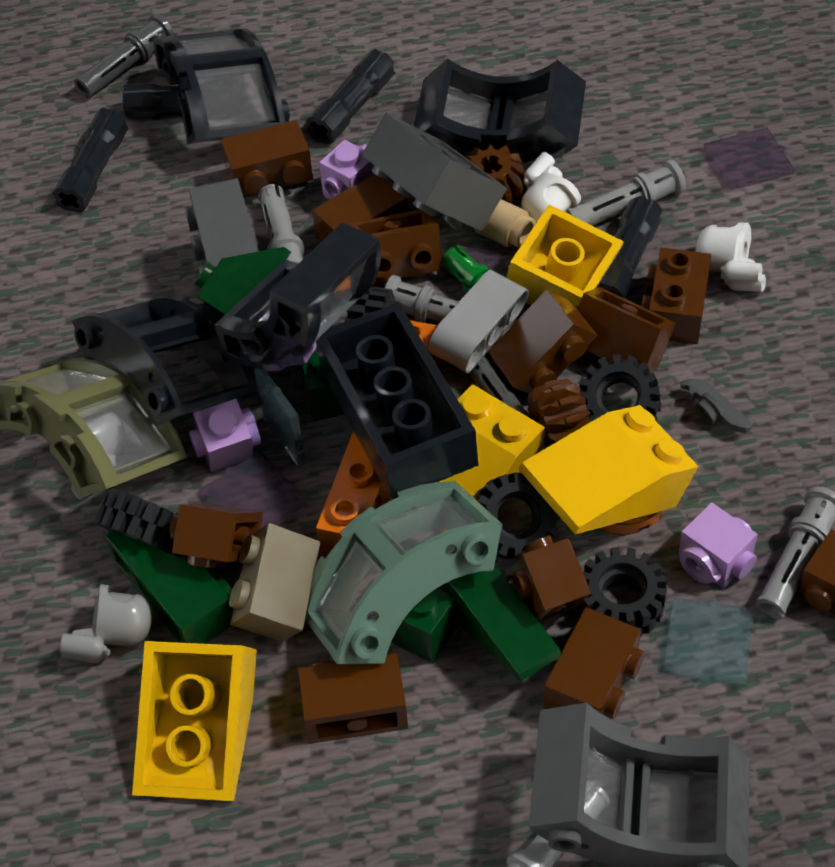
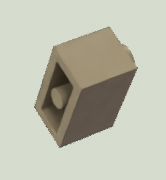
[229,523,320,642]

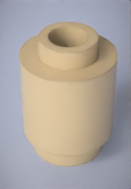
[474,199,536,249]

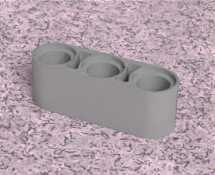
[428,270,529,373]

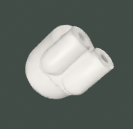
[521,152,581,223]
[696,222,766,292]

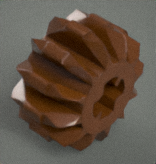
[464,143,526,203]
[527,379,590,449]

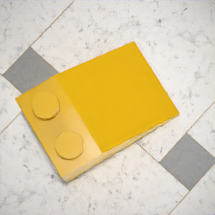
[389,384,545,506]
[519,405,699,535]
[132,641,257,801]

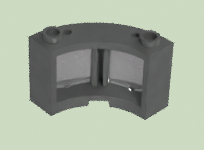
[528,702,750,867]

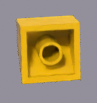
[507,204,624,307]

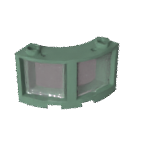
[305,481,502,664]

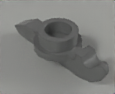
[680,379,752,433]

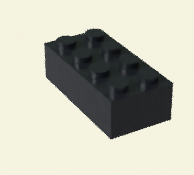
[315,302,479,500]

